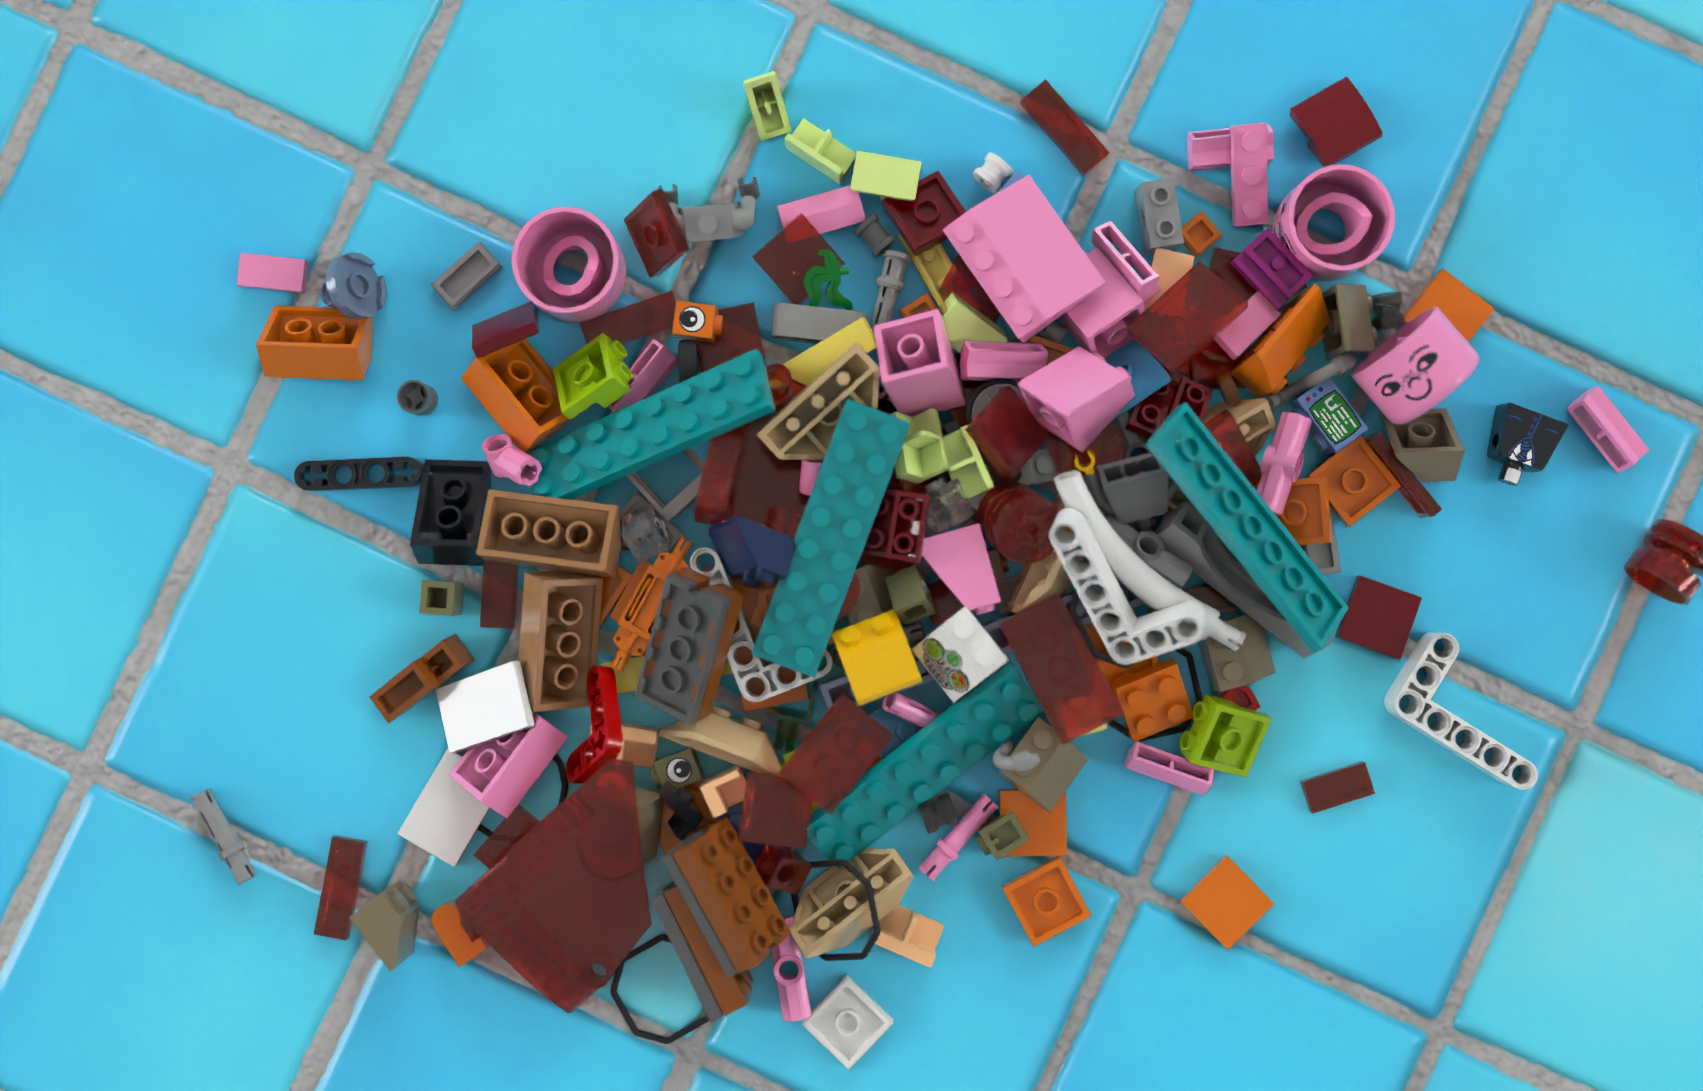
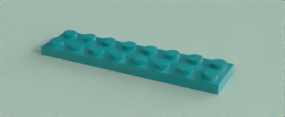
[527,349,776,500]
[751,399,911,678]
[1145,402,1349,653]
[798,661,1047,869]

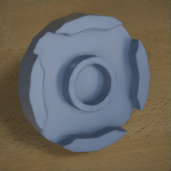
[320,252,387,320]

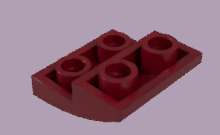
[1290,76,1383,167]
[1125,377,1213,438]
[862,489,931,563]

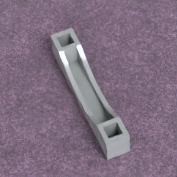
[1155,501,1337,658]

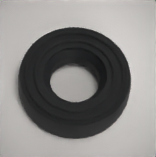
[678,340,697,383]

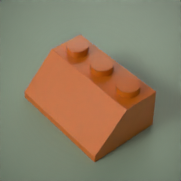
[1230,284,1330,398]
[256,306,373,381]
[461,339,579,453]

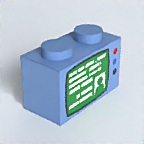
[1288,377,1368,455]

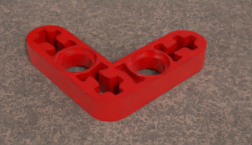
[566,665,623,784]

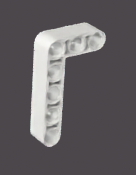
[1049,508,1207,665]
[690,547,834,702]
[1384,632,1538,790]

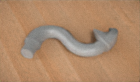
[1265,353,1356,409]
[992,739,1040,772]

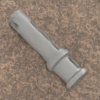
[870,250,912,351]

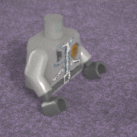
[658,177,760,242]

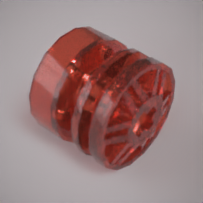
[976,481,1062,565]
[1623,519,1703,605]

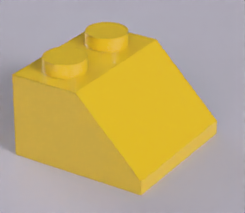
[831,609,922,706]

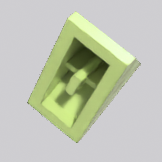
[743,71,792,141]

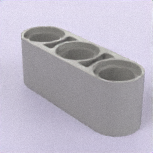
[771,303,869,344]

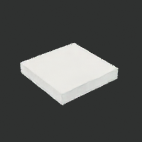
[801,974,894,1070]

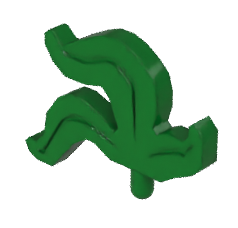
[803,249,853,311]

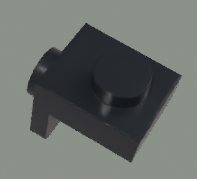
[658,781,705,841]

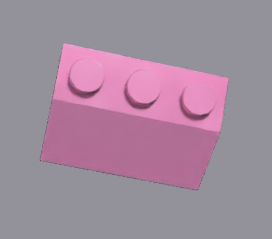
[449,711,568,818]

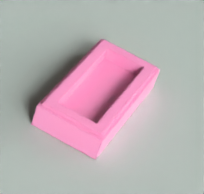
[236,253,309,294]
[1211,291,1281,360]

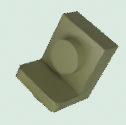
[976,809,1030,861]

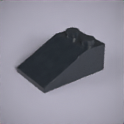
[410,459,491,566]

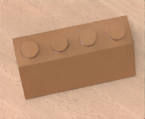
[476,489,621,579]
[519,571,603,712]

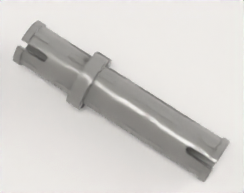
[190,788,258,885]

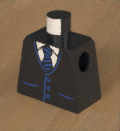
[1487,402,1568,486]

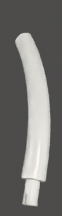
[1054,471,1246,652]

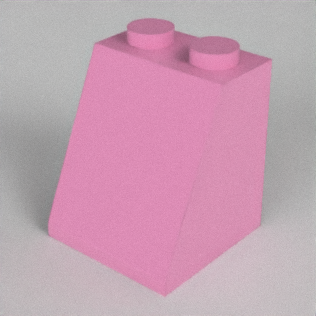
[1059,247,1148,358]
[874,309,966,417]
[1018,346,1135,452]
[921,524,1001,615]

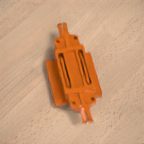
[610,536,693,672]

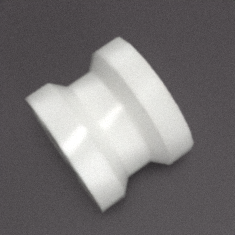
[972,152,1014,194]

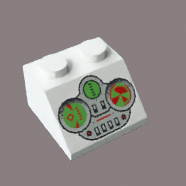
[912,606,1008,703]

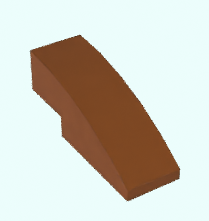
[369,634,475,724]

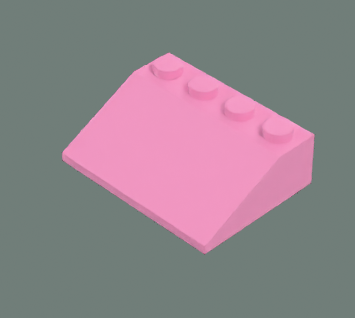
[942,175,1106,343]

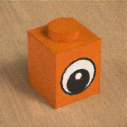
[672,300,723,343]

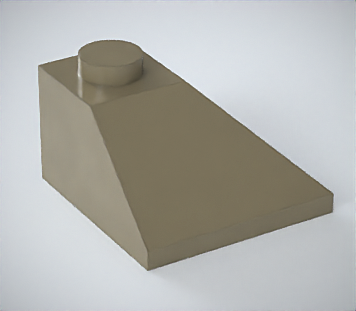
[1380,408,1465,482]

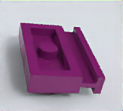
[1230,228,1313,310]

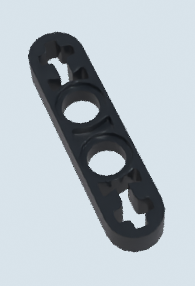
[294,457,424,491]

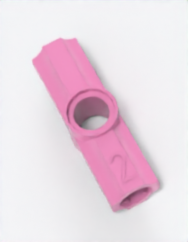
[1257,412,1312,516]
[771,915,812,1022]

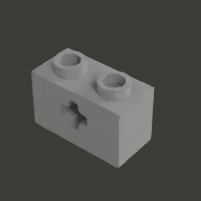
[1134,178,1184,256]

